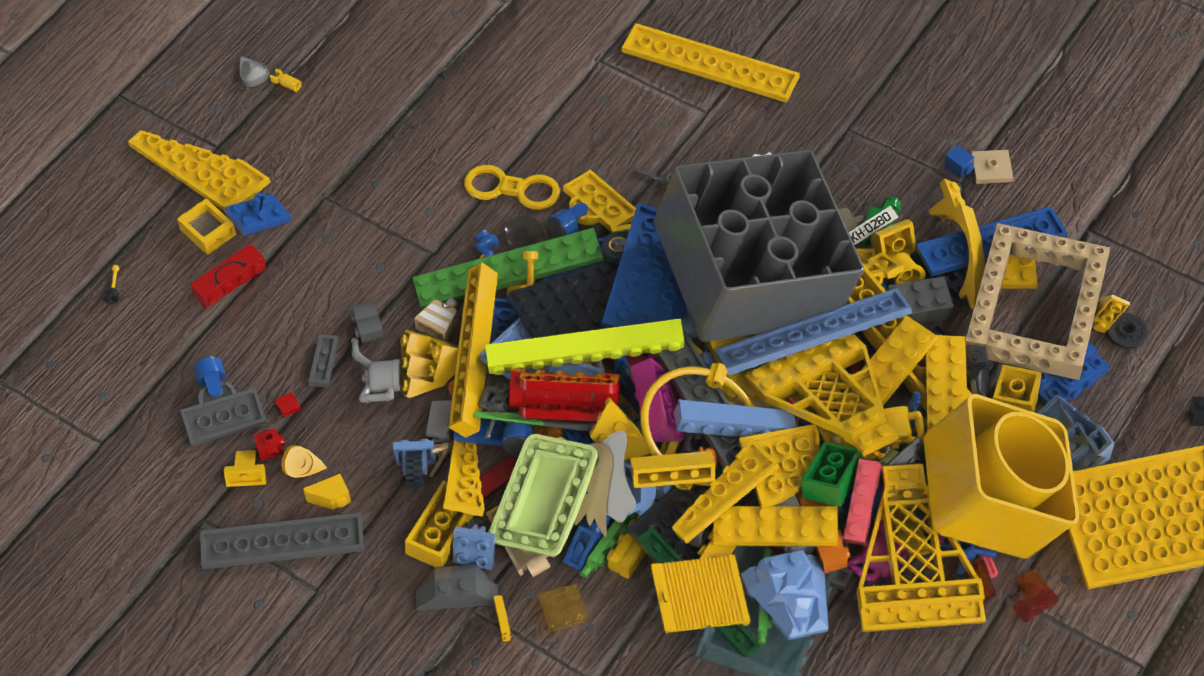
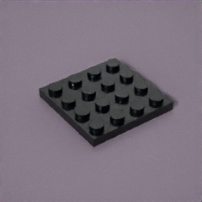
[625,487,714,561]

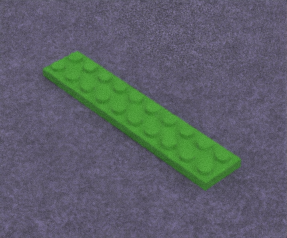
[413,228,604,310]

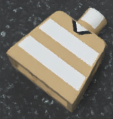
[414,298,459,342]

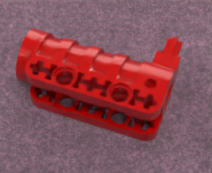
[509,369,621,422]

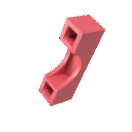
[844,459,882,546]

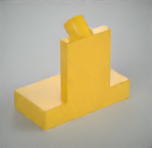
[224,450,267,487]

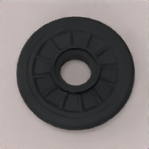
[1106,313,1149,348]

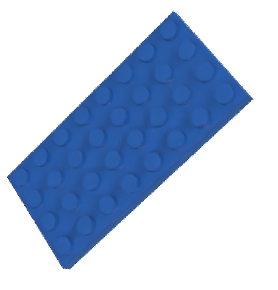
[601,202,687,328]

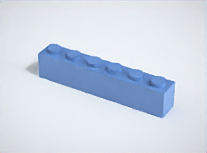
[674,400,796,437]

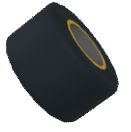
[602,232,628,268]

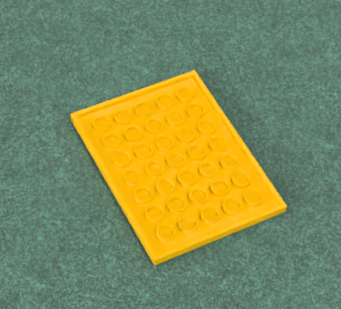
[1068,445,1204,590]

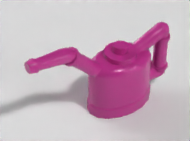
[846,515,908,584]

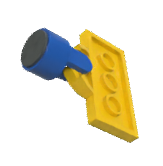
[548,170,636,238]

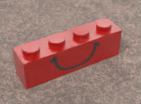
[190,243,266,308]

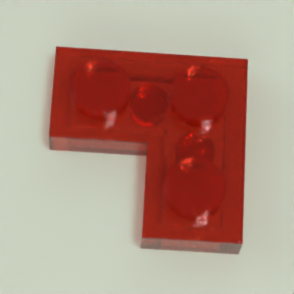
[1013,569,1059,623]

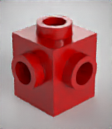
[253,428,286,461]

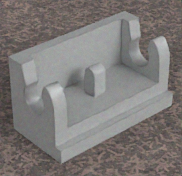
[426,400,454,443]

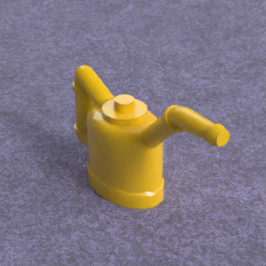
[884,406,925,449]

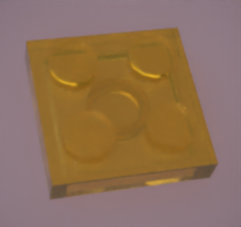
[538,583,589,632]

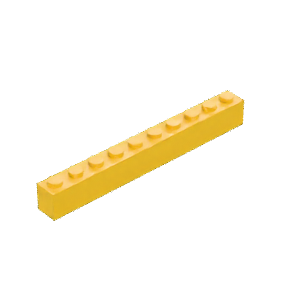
[449,262,498,438]

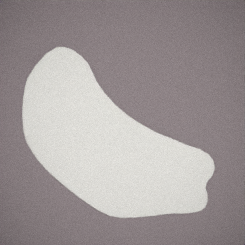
[594,431,636,522]

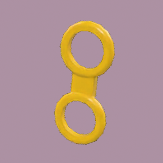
[464,165,560,210]

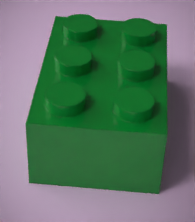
[801,441,863,507]

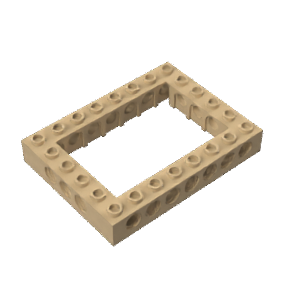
[965,223,1110,380]

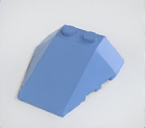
[1037,395,1114,471]

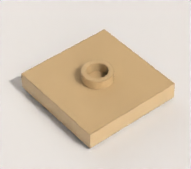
[971,150,1013,184]

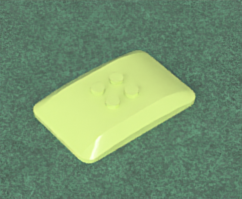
[489,434,598,557]

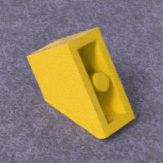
[303,474,351,510]

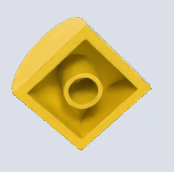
[871,219,916,258]

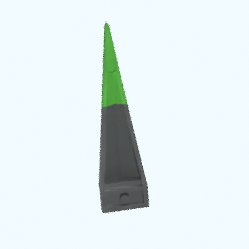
[473,404,634,432]

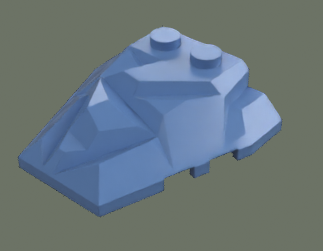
[740,550,828,640]

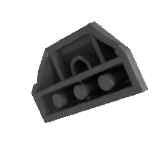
[416,565,498,611]

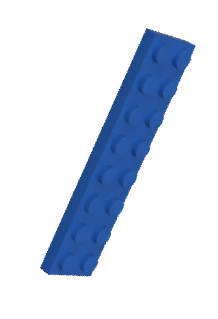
[915,207,1068,277]

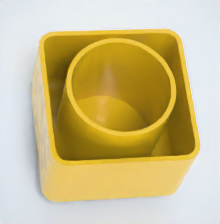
[924,394,1079,559]

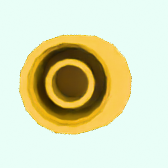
[892,253,926,284]

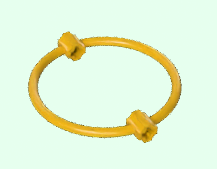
[640,363,754,490]

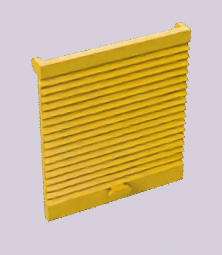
[651,555,750,633]

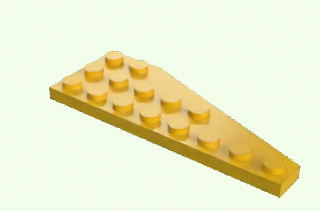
[128,130,270,211]

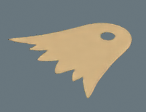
[574,443,613,537]

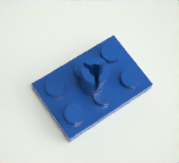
[224,193,292,236]

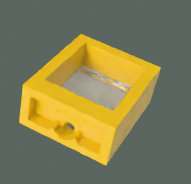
[177,199,236,255]

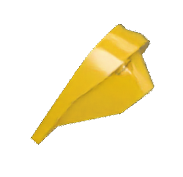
[281,445,327,477]

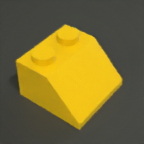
[993,365,1042,412]

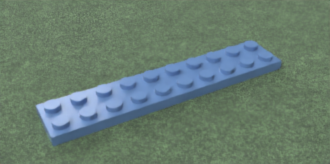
[715,288,912,375]

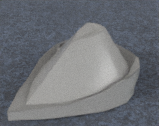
[240,57,269,87]

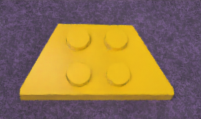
[589,398,651,460]

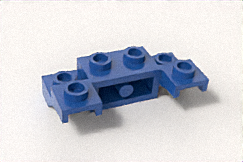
[1038,342,1110,406]

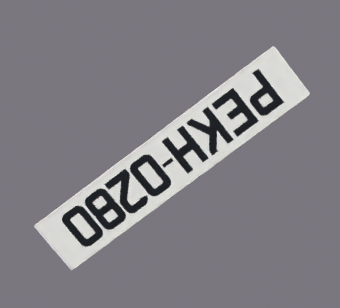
[849,206,898,245]

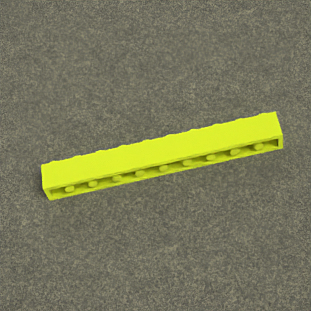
[485,319,684,375]

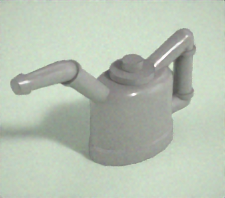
[351,338,401,403]

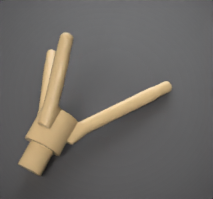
[429,441,453,478]

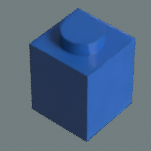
[944,145,975,179]

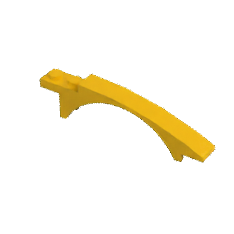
[929,179,986,310]

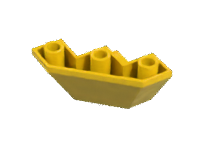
[400,330,459,398]

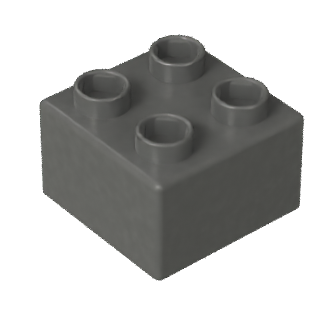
[653,150,864,342]

